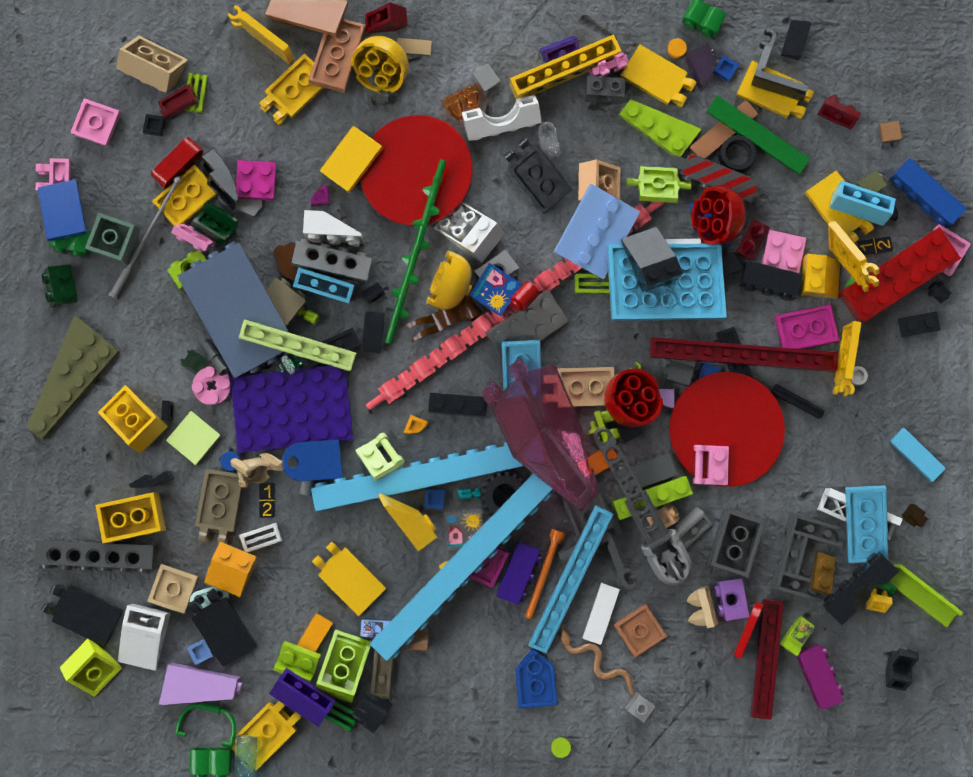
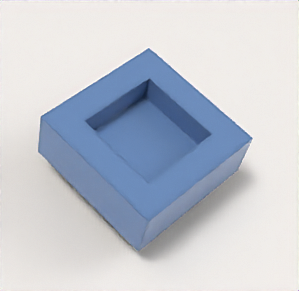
[187,639,214,665]

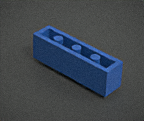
[889,158,967,228]

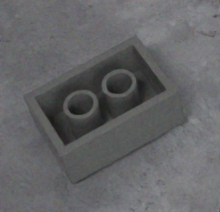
[707,509,765,577]

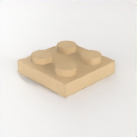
[147,564,199,614]

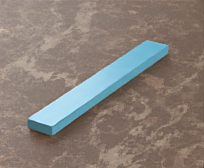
[528,505,614,654]

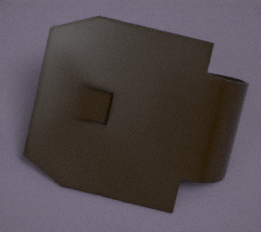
[902,504,928,527]

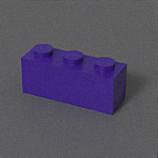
[496,541,542,605]
[269,668,336,727]

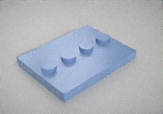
[554,184,640,279]

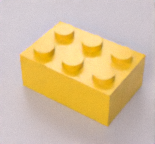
[95,492,166,543]

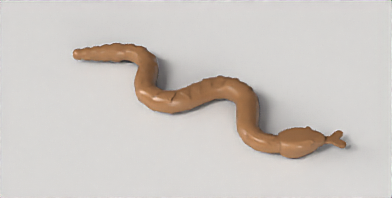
[559,624,634,696]

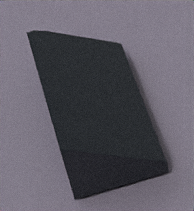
[781,20,812,61]

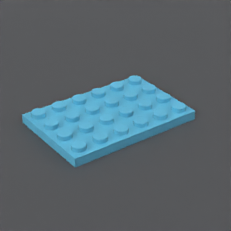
[607,244,727,321]

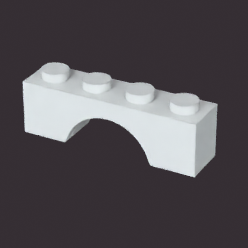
[462,94,542,141]

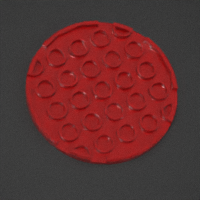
[360,115,473,227]
[669,372,785,487]

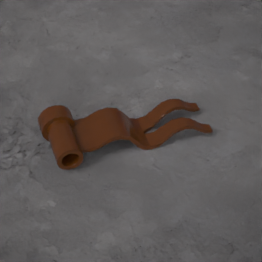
[405,293,482,343]

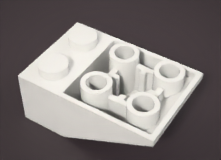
[434,202,505,263]
[303,210,364,247]
[118,604,171,671]

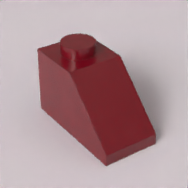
[365,2,408,33]

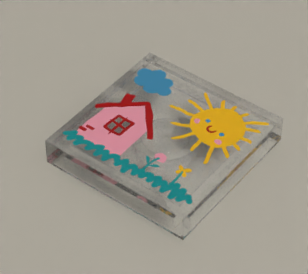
[444,509,484,551]

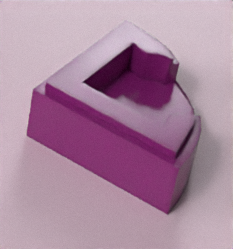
[311,185,330,207]

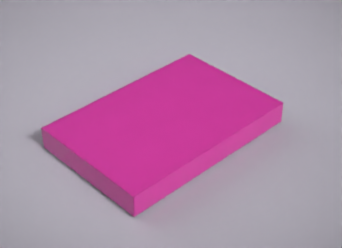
[774,304,840,349]

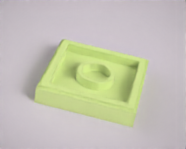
[166,411,221,465]

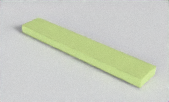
[239,319,356,371]

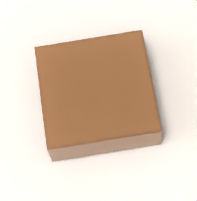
[878,121,902,143]

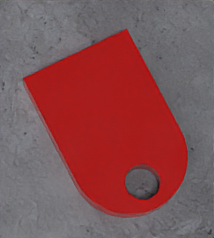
[733,601,764,659]

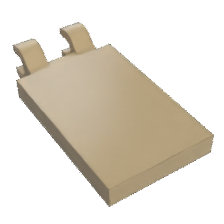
[543,367,614,407]

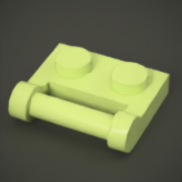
[356,433,404,481]

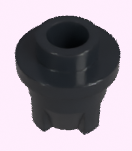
[928,281,952,304]

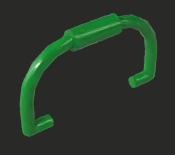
[175,702,237,747]

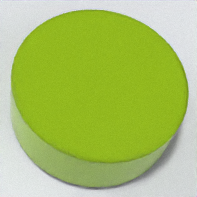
[551,737,571,758]

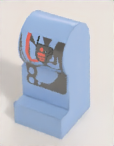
[360,619,390,637]

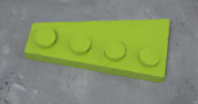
[619,99,702,157]

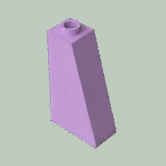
[159,663,242,705]

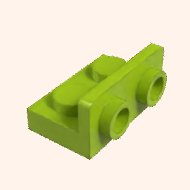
[273,641,321,683]

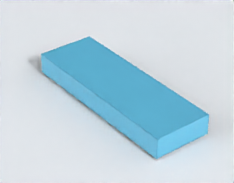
[889,428,946,482]

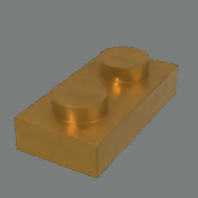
[810,552,836,596]

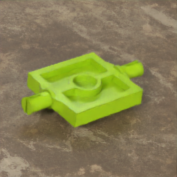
[626,166,691,203]

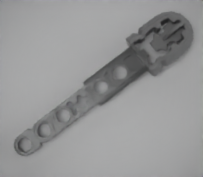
[594,428,692,585]

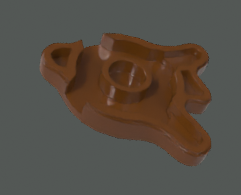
[274,243,330,294]

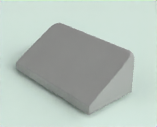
[673,507,713,549]

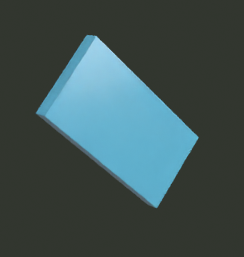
[845,485,888,563]

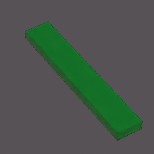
[706,95,810,175]

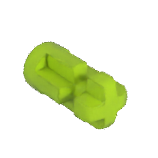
[297,306,320,325]

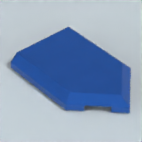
[515,648,558,709]

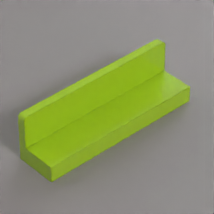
[890,564,964,627]

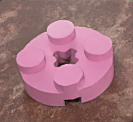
[192,366,232,405]

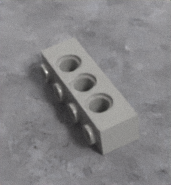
[291,239,372,283]

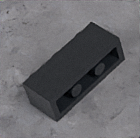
[739,260,803,301]
[428,393,488,418]

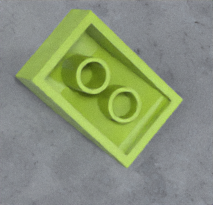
[315,630,371,703]

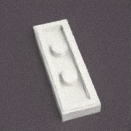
[582,583,620,645]

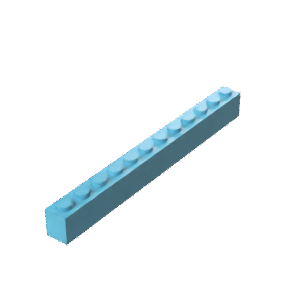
[311,438,544,511]
[370,473,553,661]

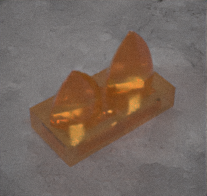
[440,83,479,121]

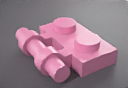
[171,223,217,251]

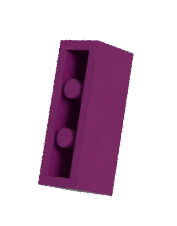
[796,644,844,710]

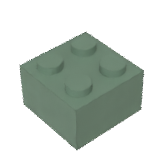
[85,213,140,265]

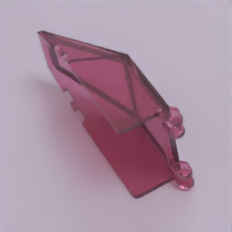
[482,359,599,511]

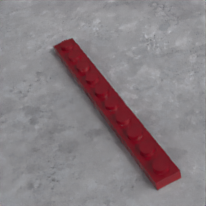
[650,337,838,372]

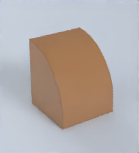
[408,628,429,650]

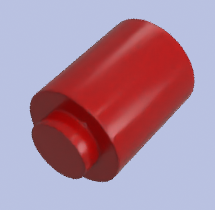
[510,281,540,311]

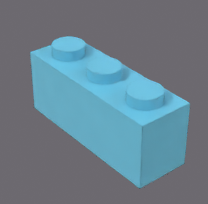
[829,180,896,226]
[293,267,354,303]

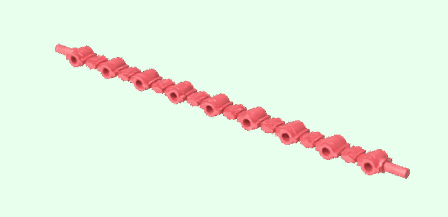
[366,202,664,410]

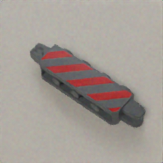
[669,154,769,204]

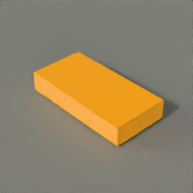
[297,613,333,652]

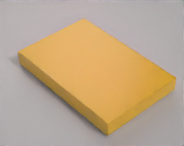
[320,126,383,193]
[152,164,218,226]

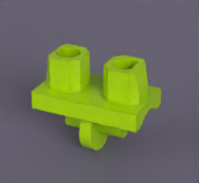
[587,410,621,442]

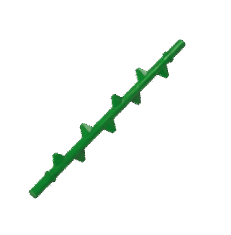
[385,159,447,345]

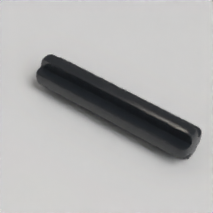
[771,384,825,419]

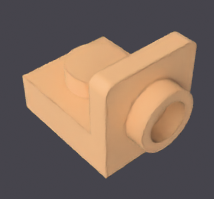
[646,502,679,528]

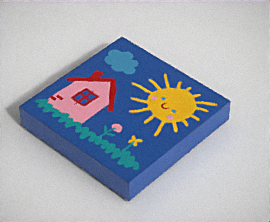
[468,263,521,316]

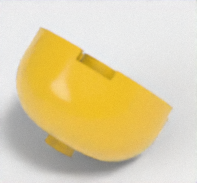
[351,36,409,93]
[426,251,472,310]

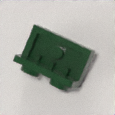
[191,201,239,245]
[42,264,78,308]

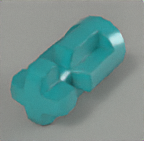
[458,488,480,500]

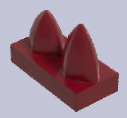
[817,94,861,130]
[735,219,770,261]

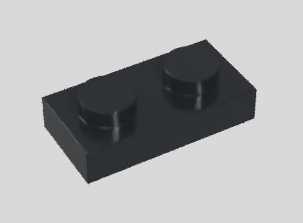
[897,311,941,338]

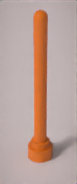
[525,529,566,619]

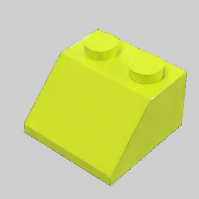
[60,639,122,697]

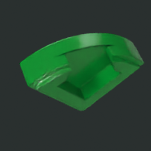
[877,581,898,595]

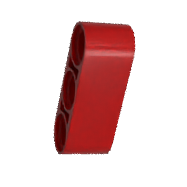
[151,137,204,189]

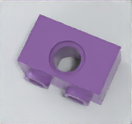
[714,577,749,621]

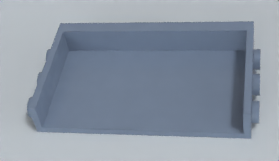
[177,241,289,378]

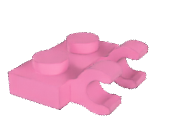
[589,53,629,77]
[35,159,71,191]

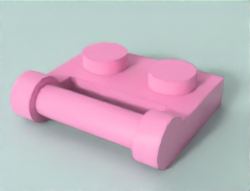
[693,445,729,485]

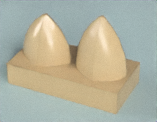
[687,586,719,628]

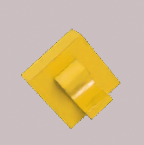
[866,588,892,613]

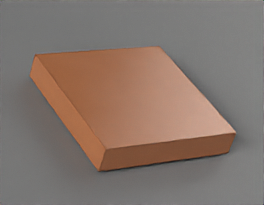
[613,603,667,658]

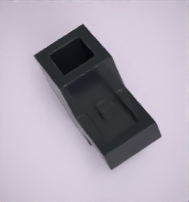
[886,648,919,691]

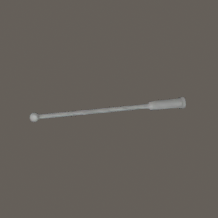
[108,177,182,299]

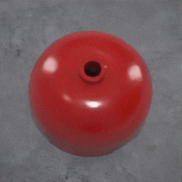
[691,187,746,245]
[604,368,663,428]

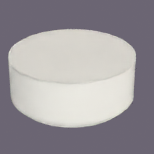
[851,366,868,386]

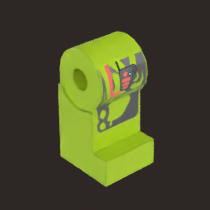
[779,616,814,656]

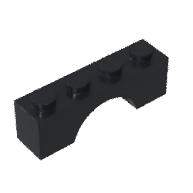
[822,552,899,625]

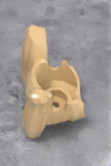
[230,453,283,488]

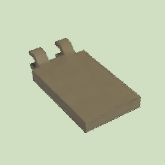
[195,469,243,544]

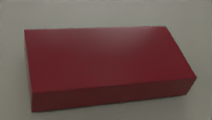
[158,84,198,119]

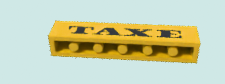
[510,34,621,99]

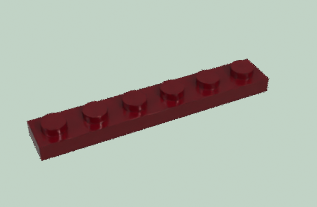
[750,599,784,720]

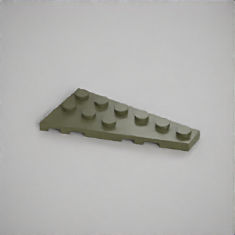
[27,315,119,439]

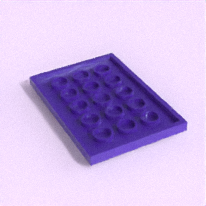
[230,366,354,453]

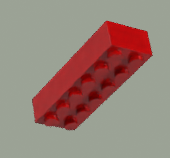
[838,227,961,323]

